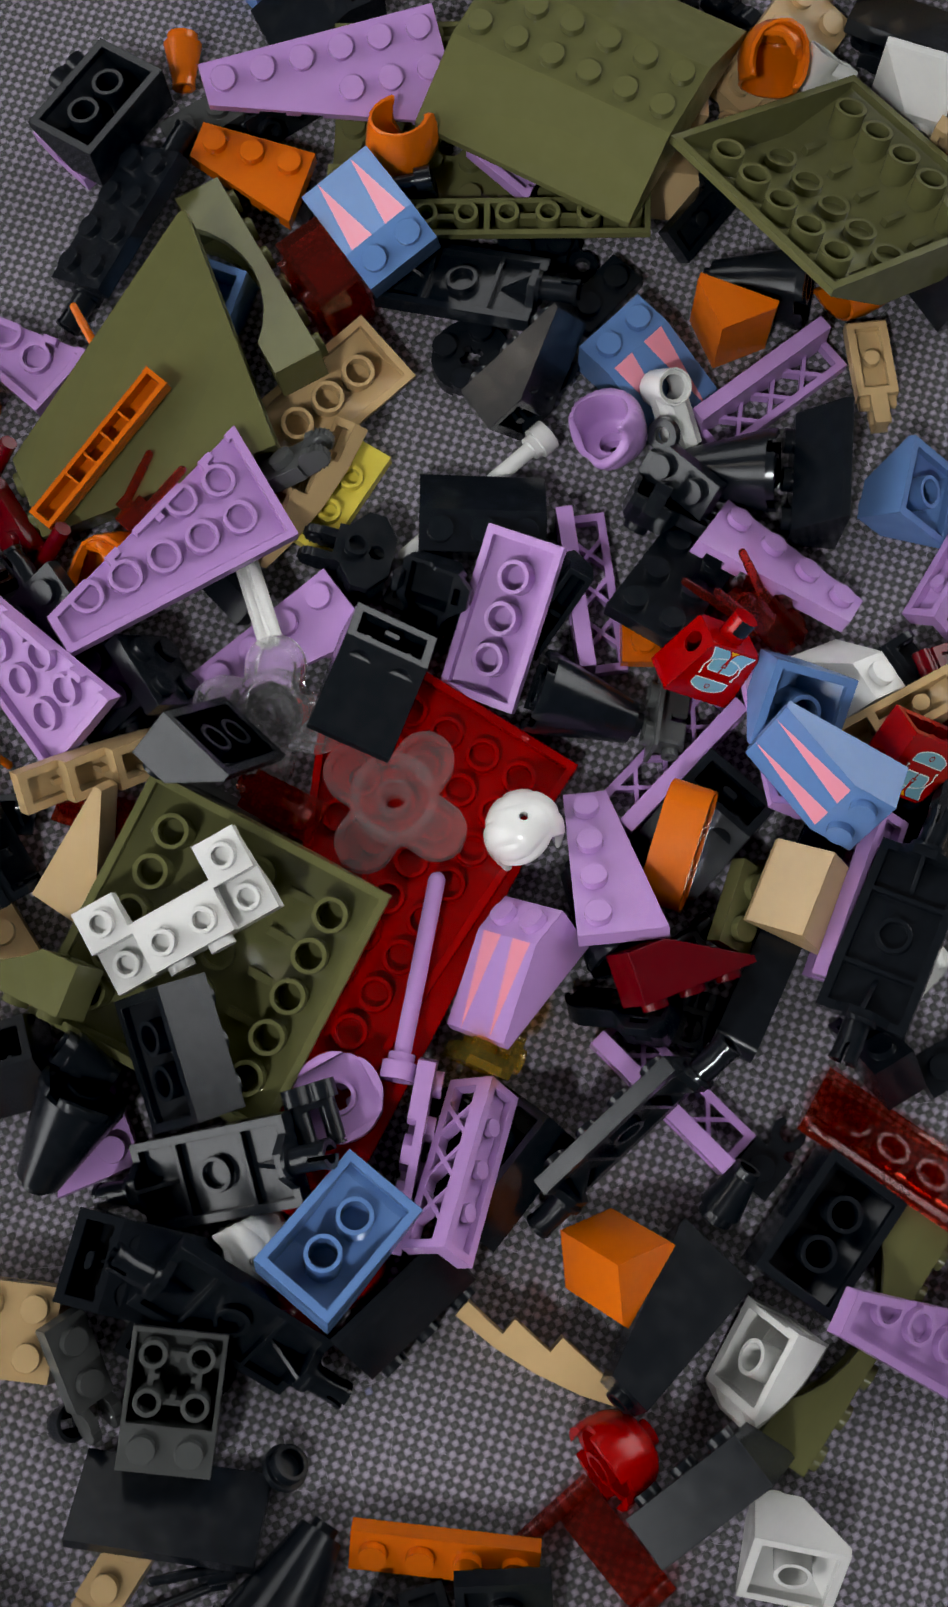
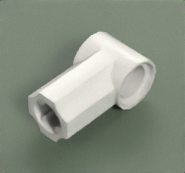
[799,40,858,92]
[639,367,702,449]

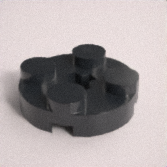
[431,321,508,400]

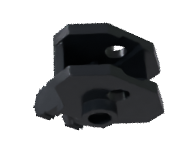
[296,512,398,606]

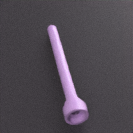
[379,872,446,1085]

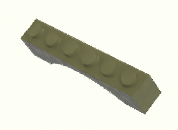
[175,177,329,397]
[0,949,104,1025]
[758,1202,948,1478]

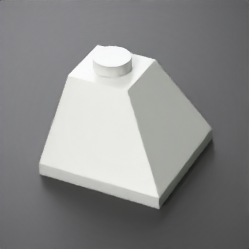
[871,36,948,140]
[791,639,905,718]
[735,1490,852,1607]

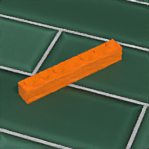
[28,366,172,530]

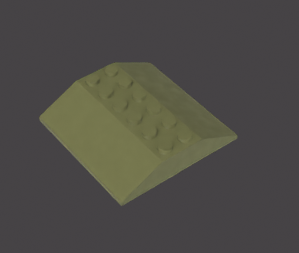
[415,0,747,228]
[669,75,948,305]
[27,776,392,1122]

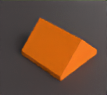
[689,272,780,369]
[560,1208,676,1329]

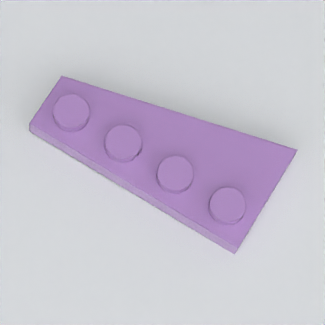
[689,500,863,632]
[563,790,670,947]

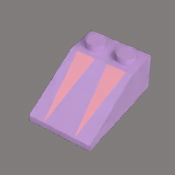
[447,896,589,1050]

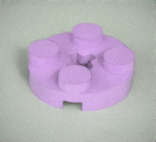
[294,1051,384,1145]

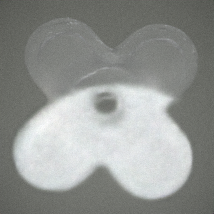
[192,635,341,793]
[323,731,467,874]

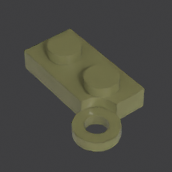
[707,858,767,954]

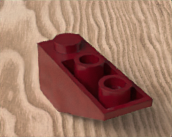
[606,938,757,1013]

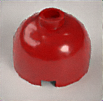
[569,1408,659,1512]

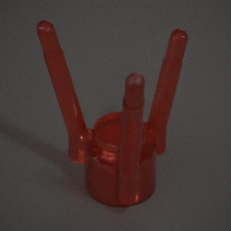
[115,450,186,533]
[681,548,776,636]

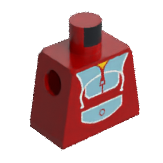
[651,608,759,708]
[868,705,948,803]

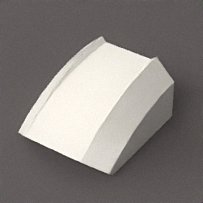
[705,1295,829,1429]

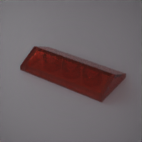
[796,1067,948,1232]

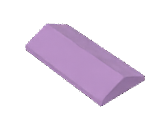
[440,523,567,714]

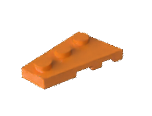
[190,122,317,230]

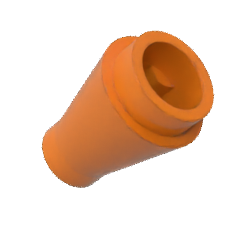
[163,28,202,94]

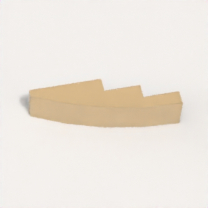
[258,416,368,568]
[9,727,151,816]
[455,1299,615,1407]

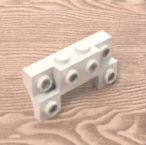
[71,824,284,996]

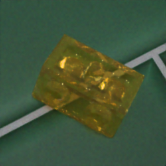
[442,1035,527,1081]

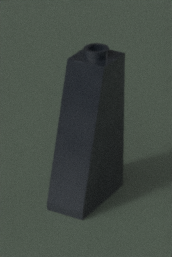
[600,1218,754,1417]

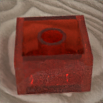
[275,216,375,338]

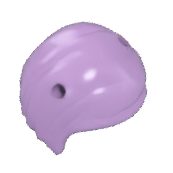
[568,388,648,471]

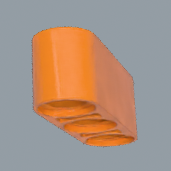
[643,778,718,912]

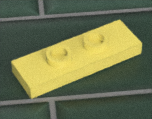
[293,441,392,552]

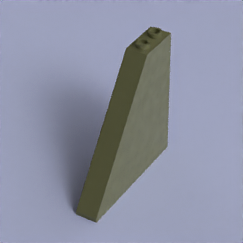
[12,209,280,539]

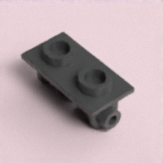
[639,678,690,762]

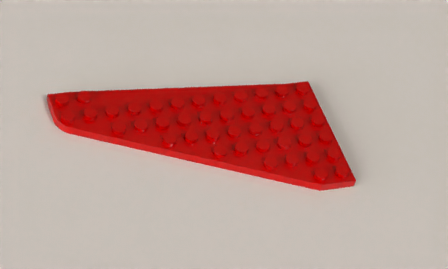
[280,672,578,1216]

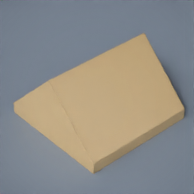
[743,838,849,955]

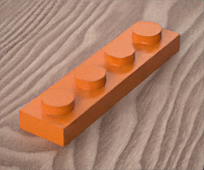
[348,1517,542,1581]

